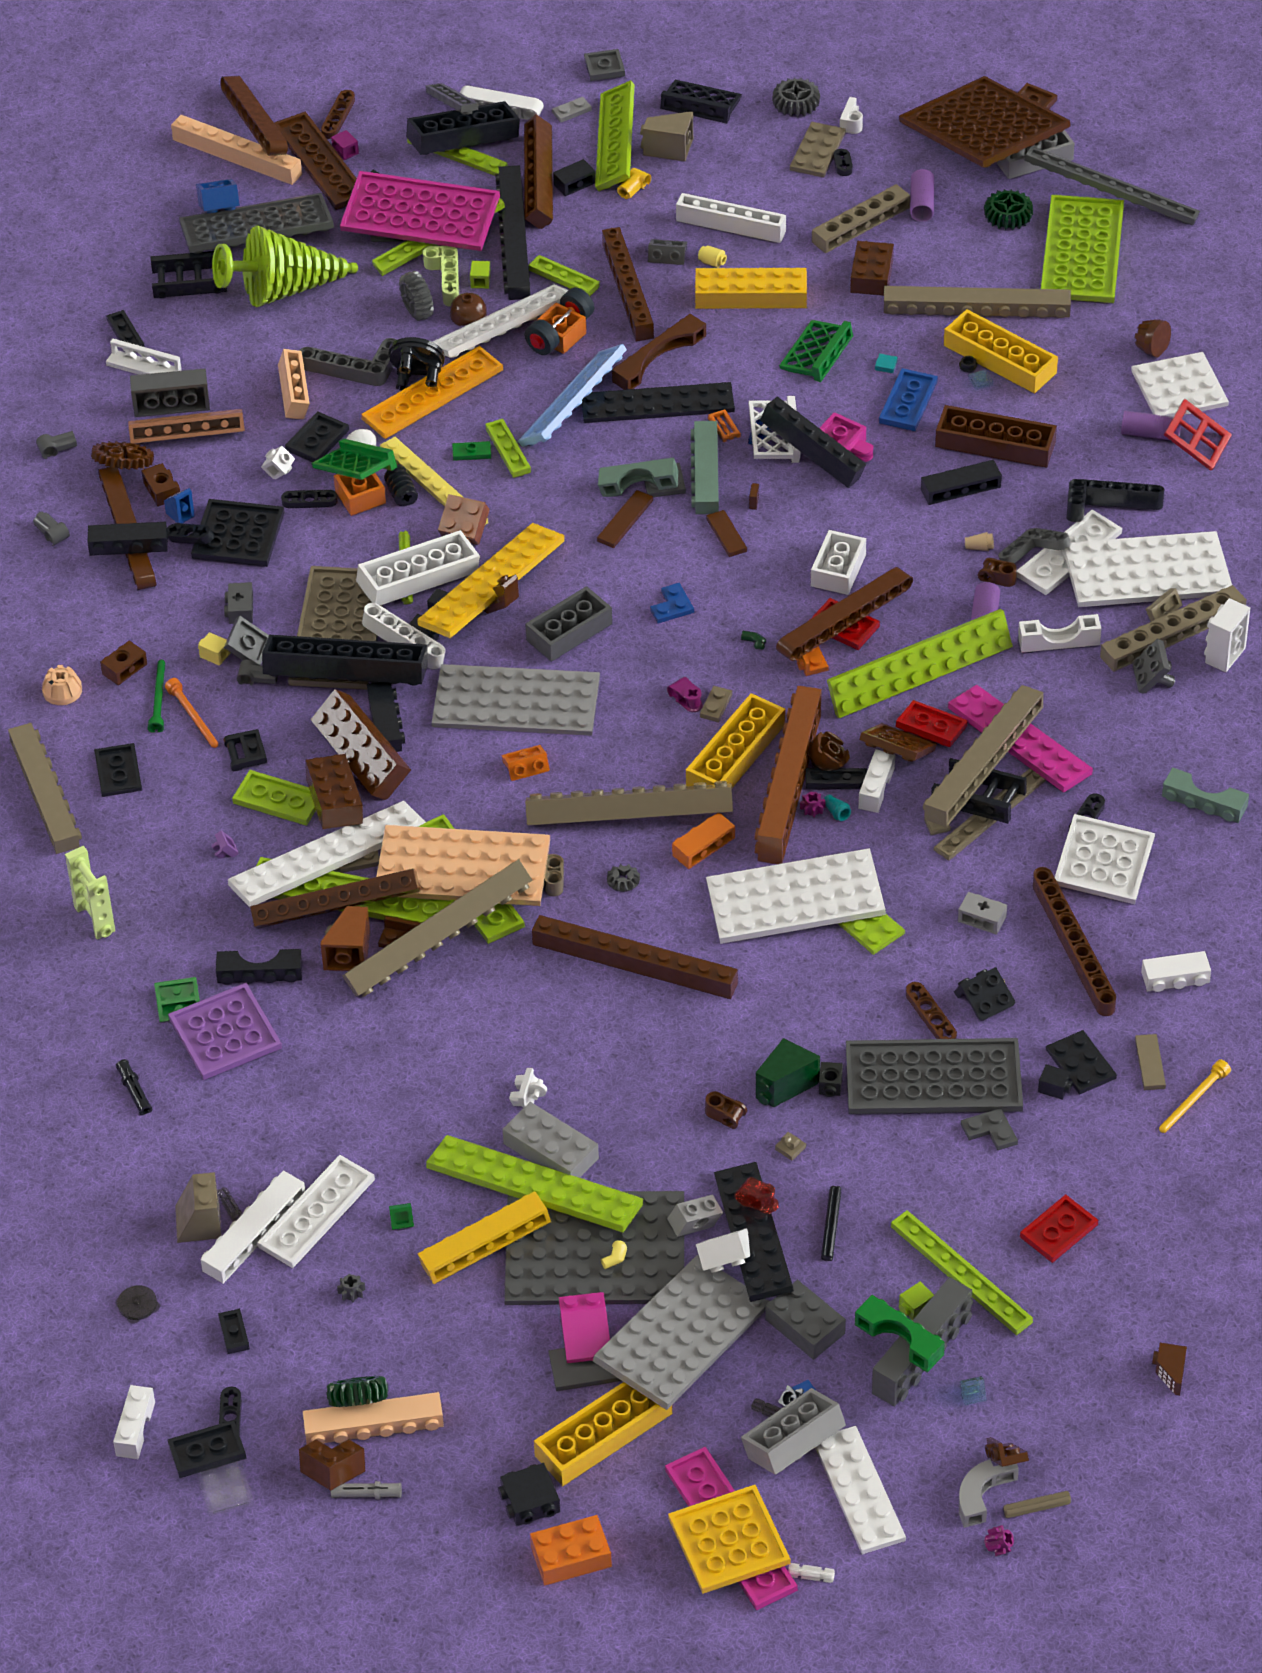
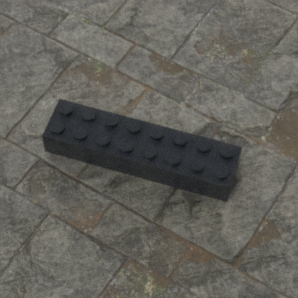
[262,634,428,686]

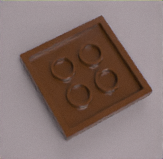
[859,723,937,762]

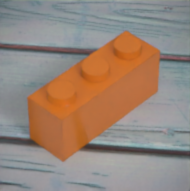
[672,813,735,869]

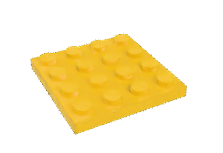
[668,1485,791,1594]

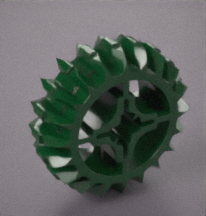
[984,189,1033,231]
[326,1375,388,1407]

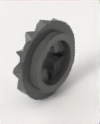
[607,863,640,891]

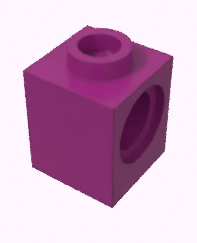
[331,130,359,160]

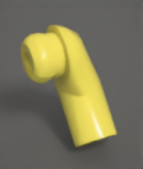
[601,1240,627,1269]

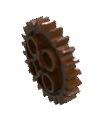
[91,441,154,470]

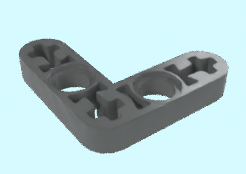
[998,528,1071,563]

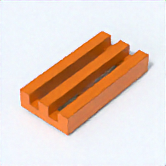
[708,410,741,442]

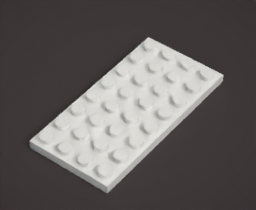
[1063,531,1232,607]
[706,848,886,944]

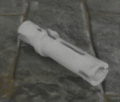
[331,1481,402,1500]

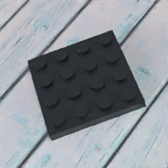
[191,499,285,567]

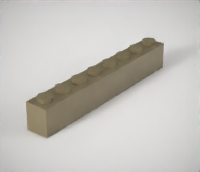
[8,723,82,854]

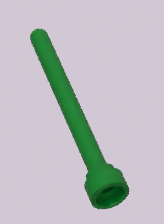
[148,659,165,733]

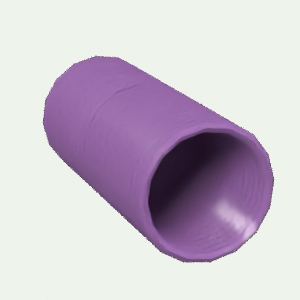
[910,169,934,221]
[1121,410,1181,440]
[971,582,1000,620]

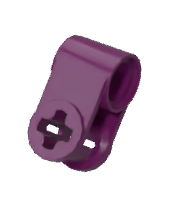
[667,677,703,712]

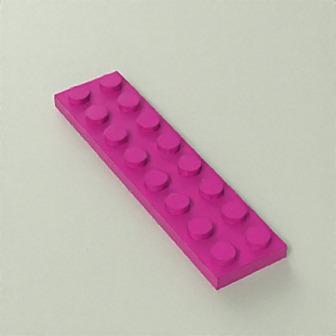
[948,685,1093,793]
[665,1446,798,1611]

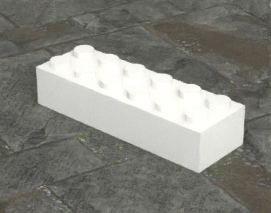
[356,530,480,605]

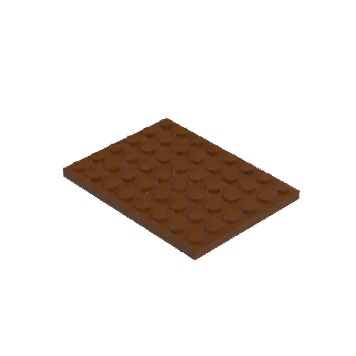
[899,76,1071,168]

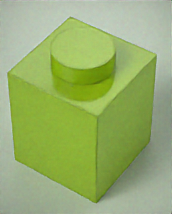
[470,261,491,289]
[899,1281,934,1321]

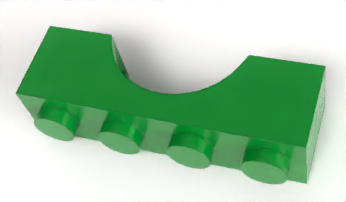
[855,1295,945,1373]

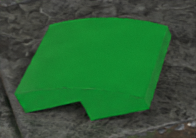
[154,977,200,1022]

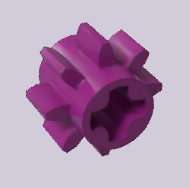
[800,792,825,817]
[984,1525,1014,1556]

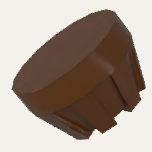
[1134,319,1171,358]

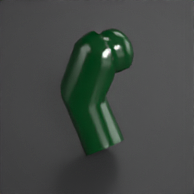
[741,630,766,650]

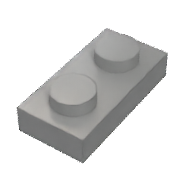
[552,97,592,123]

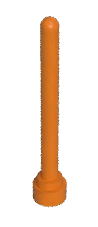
[165,678,218,748]

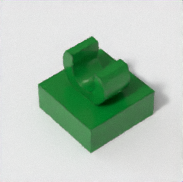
[389,1203,414,1230]

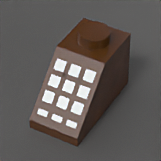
[1152,1342,1187,1396]

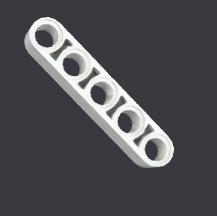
[460,86,544,120]
[362,603,445,669]

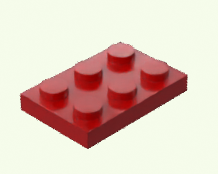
[811,598,880,650]
[895,700,968,747]
[1020,1194,1098,1263]

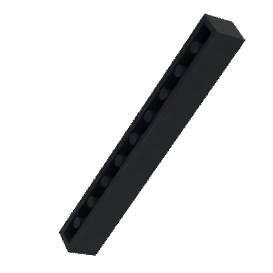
[495,165,530,300]

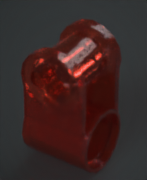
[735,1177,779,1213]

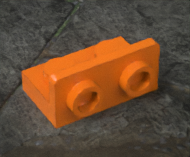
[797,646,829,676]
[501,745,550,781]

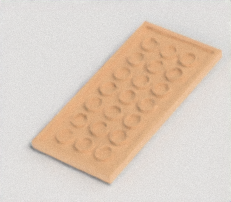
[376,825,550,906]

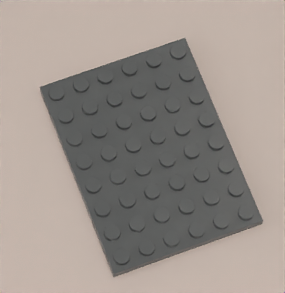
[505,1191,684,1305]

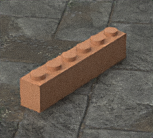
[128,409,245,443]

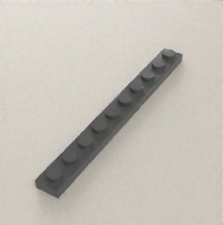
[1024,146,1200,225]

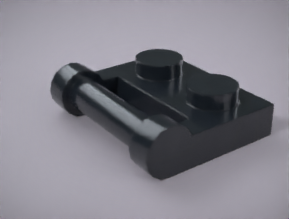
[223,729,267,772]

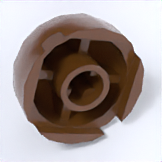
[450,293,487,326]
[809,731,850,771]

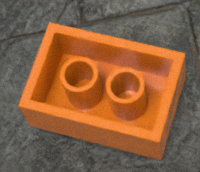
[530,1515,612,1586]

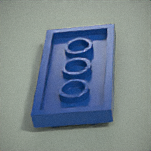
[879,368,938,431]

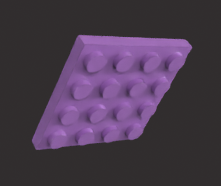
[168,983,282,1080]

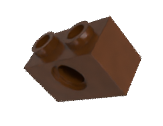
[141,463,180,507]
[100,640,147,686]

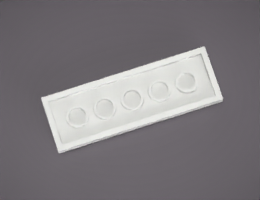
[1017,510,1122,595]
[257,1155,375,1268]
[815,1426,906,1554]

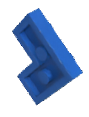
[650,582,694,624]

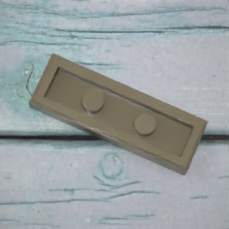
[1135,1034,1166,1090]

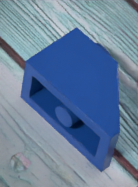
[164,488,195,524]

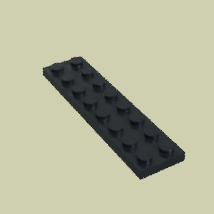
[582,382,735,423]
[714,1162,794,1302]

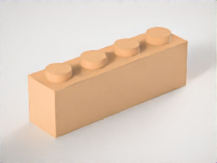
[278,349,310,419]

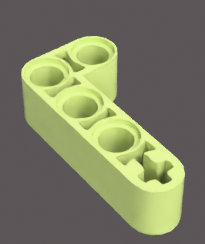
[423,246,459,306]

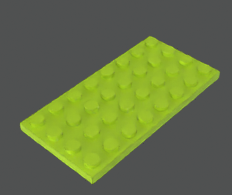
[1041,195,1124,303]

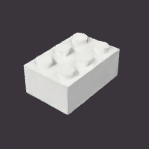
[811,530,866,595]
[1204,598,1250,672]

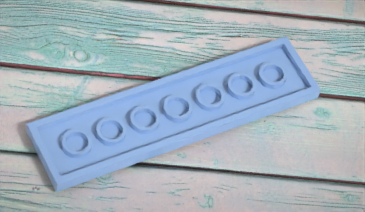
[518,344,627,447]

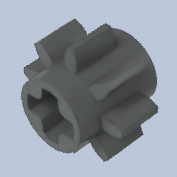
[337,1274,365,1303]

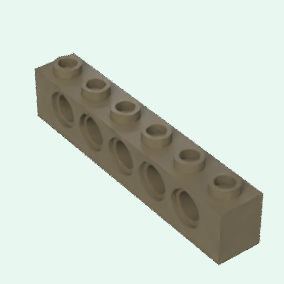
[812,184,910,254]

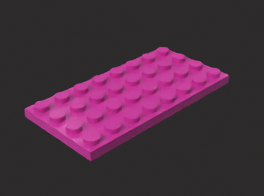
[340,171,500,251]

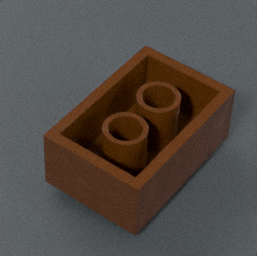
[850,241,894,296]

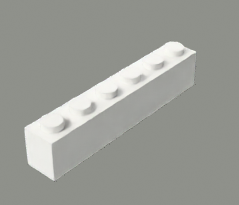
[676,193,786,243]
[201,1171,305,1284]

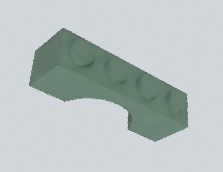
[598,457,679,497]
[1162,767,1249,823]

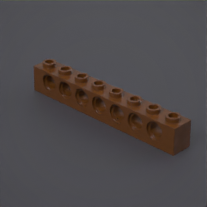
[602,227,654,342]
[250,869,421,929]

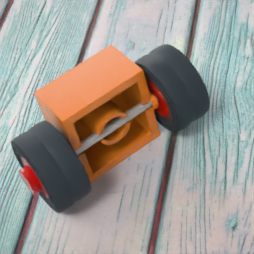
[524,287,595,355]

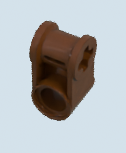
[978,557,1017,587]
[705,1091,747,1129]

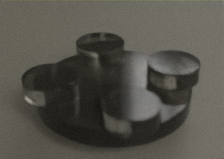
[115,1285,160,1324]

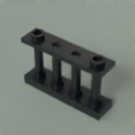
[150,251,227,298]
[931,758,1027,824]

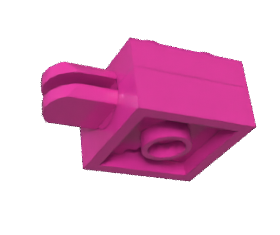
[820,412,873,462]

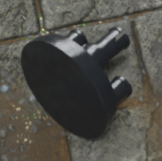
[388,337,445,391]

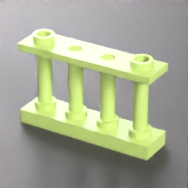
[65,845,115,939]

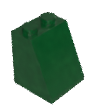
[756,1038,820,1107]

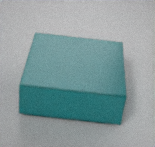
[875,353,898,373]

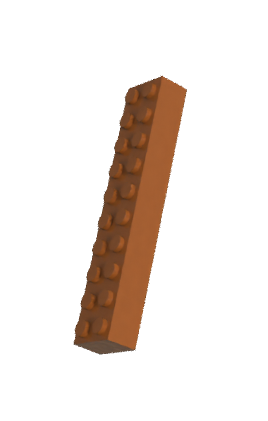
[754,686,822,864]

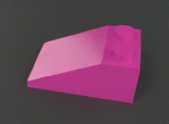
[559,1292,610,1363]

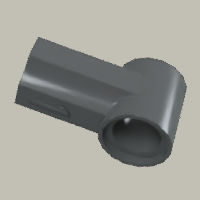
[36,431,77,459]
[33,511,70,546]
[237,660,278,685]

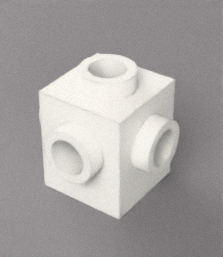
[261,446,295,479]

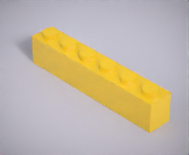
[417,1191,551,1284]

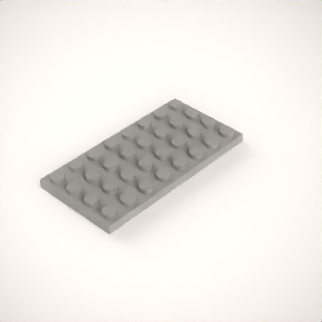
[432,664,600,736]
[593,1255,770,1410]

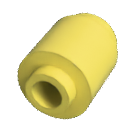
[698,246,727,268]

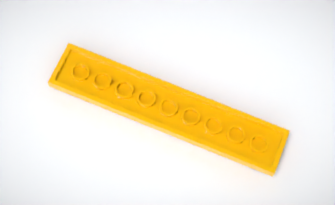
[418,523,564,638]

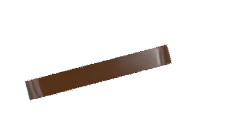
[321,90,355,139]
[906,982,957,1039]

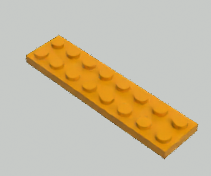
[361,346,503,439]

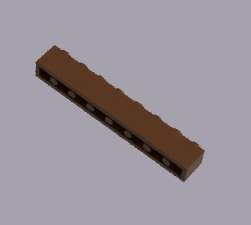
[524,114,553,229]

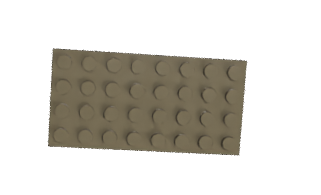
[288,566,384,690]

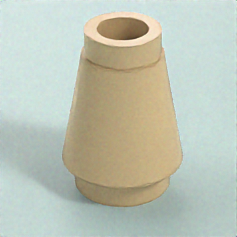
[965,532,994,551]

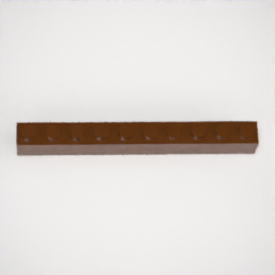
[532,915,738,1000]

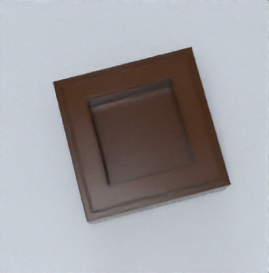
[749,483,759,510]

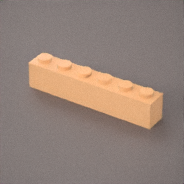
[303,1392,444,1444]

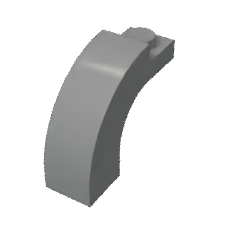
[958,1459,1019,1528]

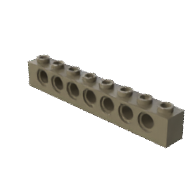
[1100,585,1247,672]

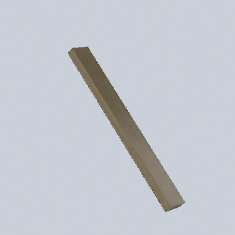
[934,768,1046,861]

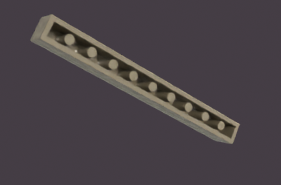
[884,286,1071,318]
[923,685,1043,827]
[525,781,733,825]
[342,859,533,997]

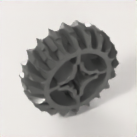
[772,77,820,117]
[399,271,434,321]

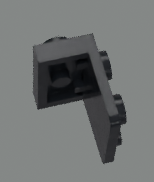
[954,967,1015,1021]

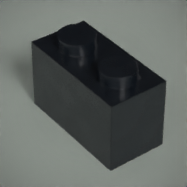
[553,159,596,197]

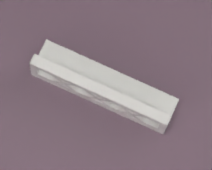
[106,339,182,375]

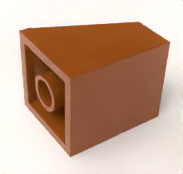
[320,906,370,971]

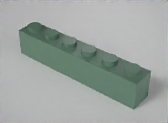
[691,421,719,514]

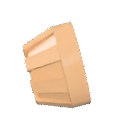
[42,665,82,705]

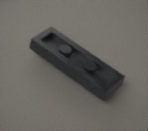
[106,310,144,352]
[806,768,867,789]

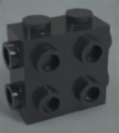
[498,1463,560,1526]

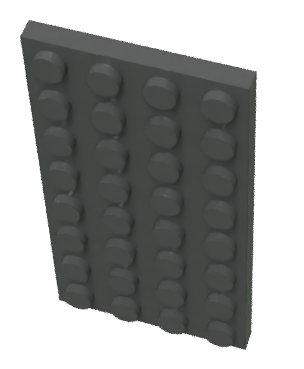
[179,193,334,254]
[846,1038,1023,1114]

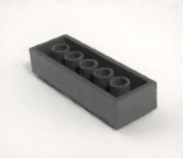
[872,1277,973,1407]

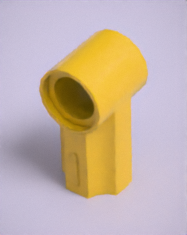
[617,168,651,199]

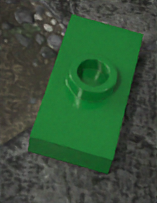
[452,441,491,461]

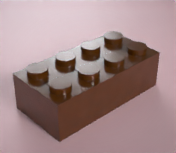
[305,754,363,829]

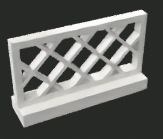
[748,396,801,463]

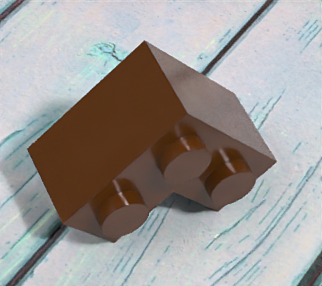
[299,1439,366,1491]

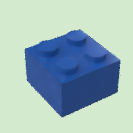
[196,179,240,213]

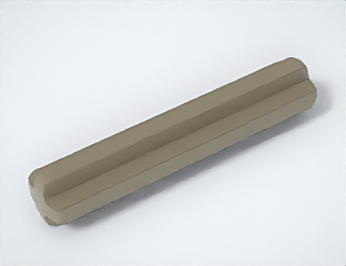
[1003,1491,1071,1518]

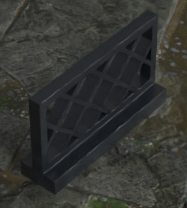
[660,79,742,124]

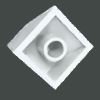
[696,1228,750,1273]

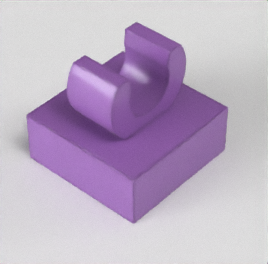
[211,831,239,858]

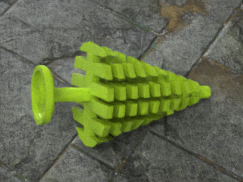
[212,225,358,307]

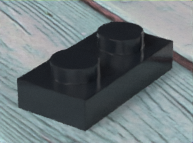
[218,1308,250,1354]

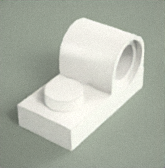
[840,97,863,134]

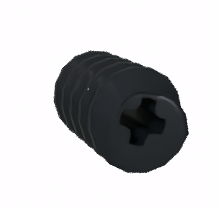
[384,465,418,506]

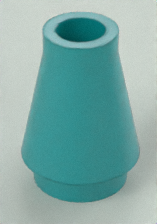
[824,795,851,821]

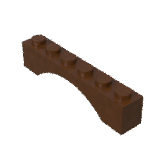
[612,314,706,390]

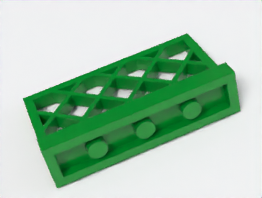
[779,320,853,382]
[312,439,397,480]

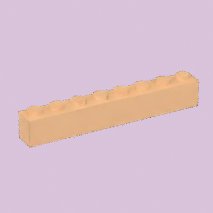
[171,115,302,185]

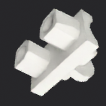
[509,1068,547,1108]

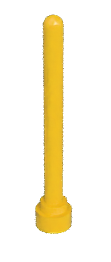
[1159,1059,1231,1133]

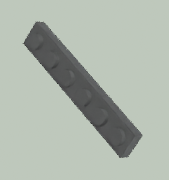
[425,83,478,114]

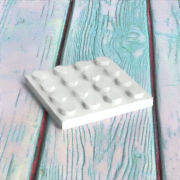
[1131,352,1229,419]
[1055,814,1155,904]

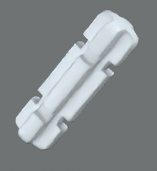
[788,1563,835,1583]

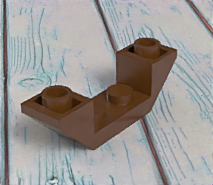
[483,574,519,614]

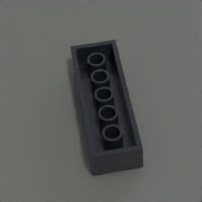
[406,101,520,155]

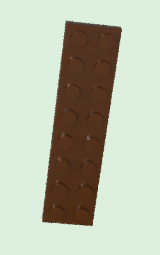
[274,111,357,210]

